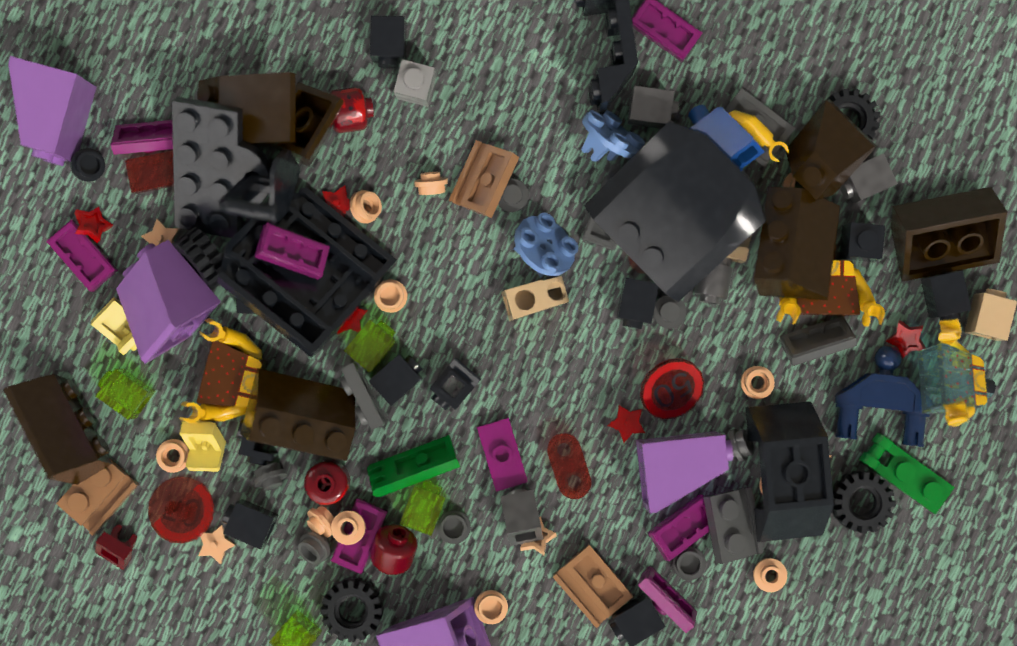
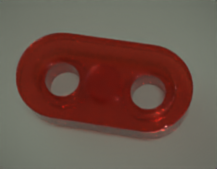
[547,433,591,499]

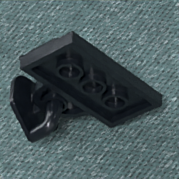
[172,97,300,238]

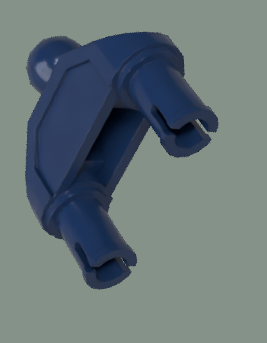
[834,345,933,447]

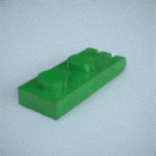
[367,435,460,497]

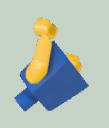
[688,105,789,169]

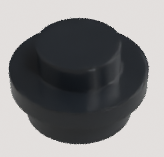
[70,148,105,182]

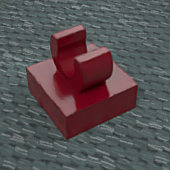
[95,525,137,570]

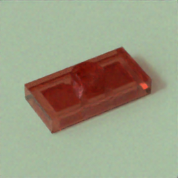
[125,151,174,194]

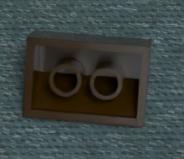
[754,187,840,300]
[891,187,1007,282]
[240,368,356,461]
[3,374,112,485]

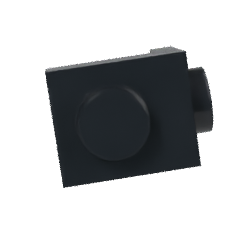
[237,419,278,465]

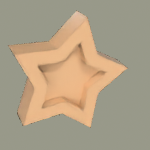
[141,219,179,246]
[520,516,557,555]
[198,525,236,564]

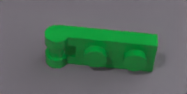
[858,432,955,515]

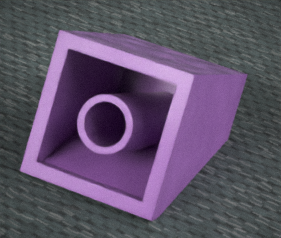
[8,56,96,166]
[116,240,221,364]
[636,431,733,513]
[376,597,491,646]

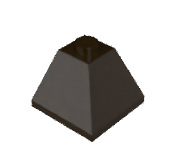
[273,82,344,167]
[786,99,877,200]

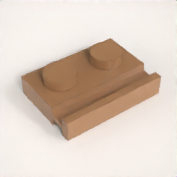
[449,140,519,218]
[56,458,139,536]
[552,543,633,628]

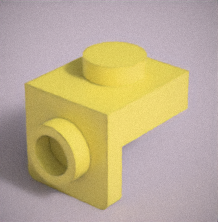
[91,297,137,355]
[179,420,226,472]

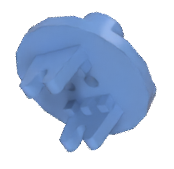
[581,110,645,161]
[514,213,578,277]

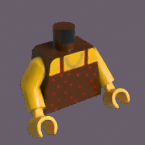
[776,245,885,327]
[179,318,268,423]

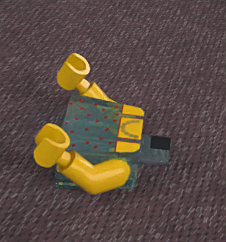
[918,319,996,427]

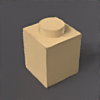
[964,289,1017,341]

